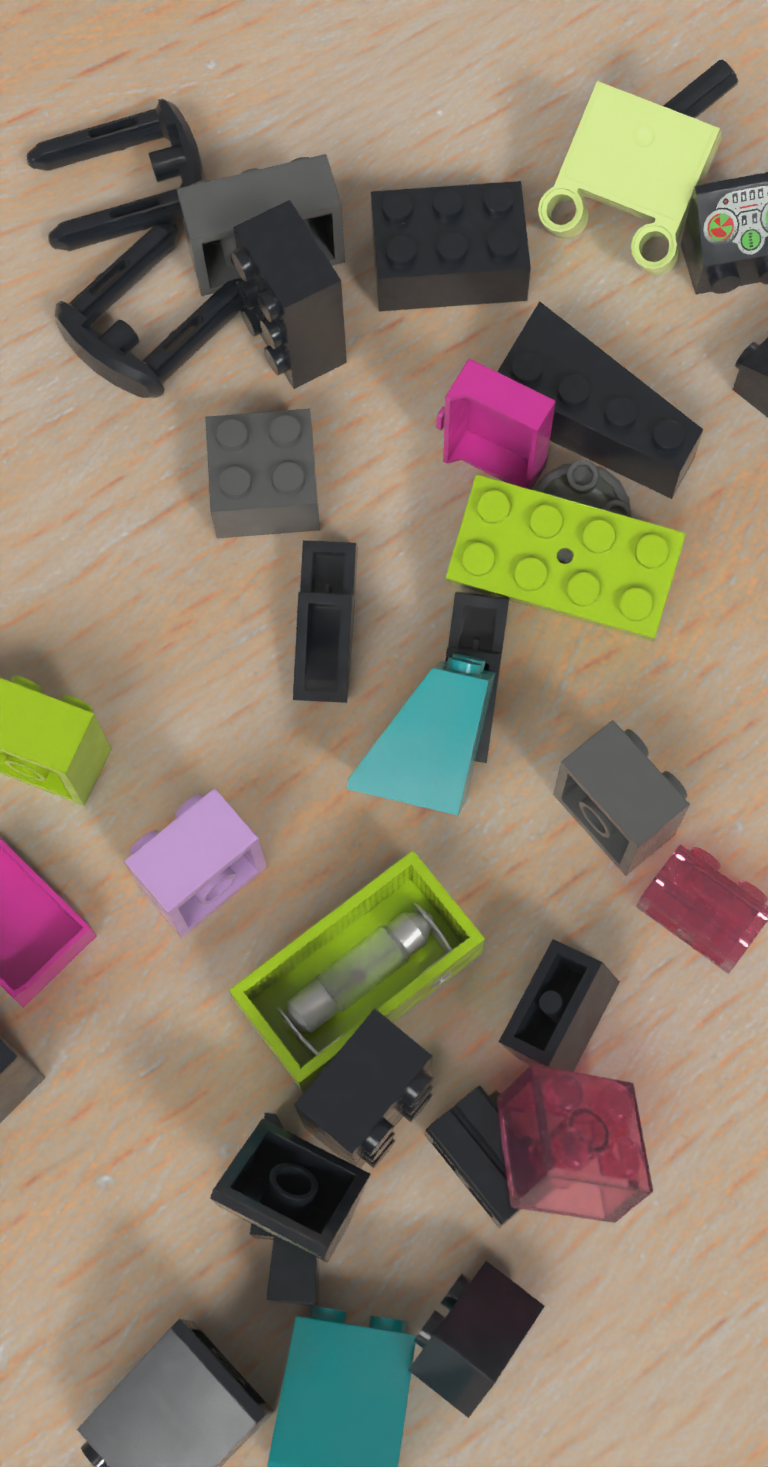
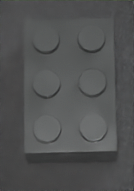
[177,154,345,296]

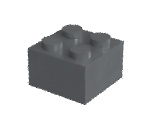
[205,408,320,539]
[553,720,690,876]

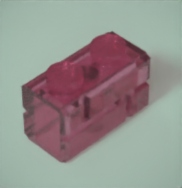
[636,844,768,974]

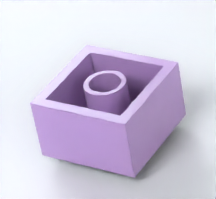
[124,788,267,938]

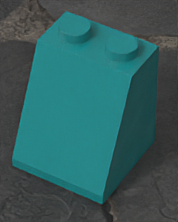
[346,654,496,815]
[267,1306,417,1467]

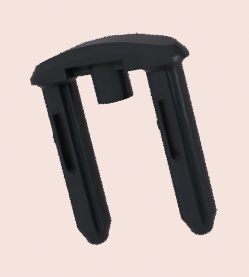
[27,98,206,251]
[54,222,246,398]

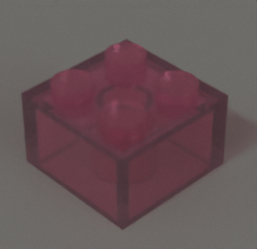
[497,1064,654,1223]

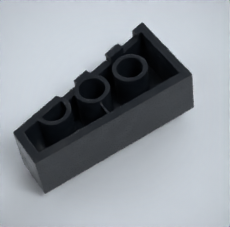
[497,301,703,499]

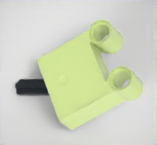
[538,59,738,275]

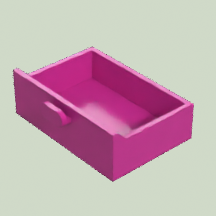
[436,359,556,490]
[0,838,97,1008]

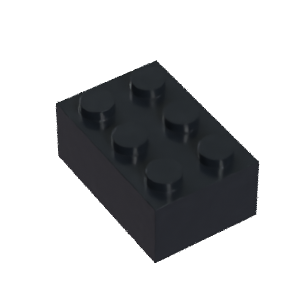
[371,181,531,312]
[231,200,347,389]
[294,1008,434,1168]

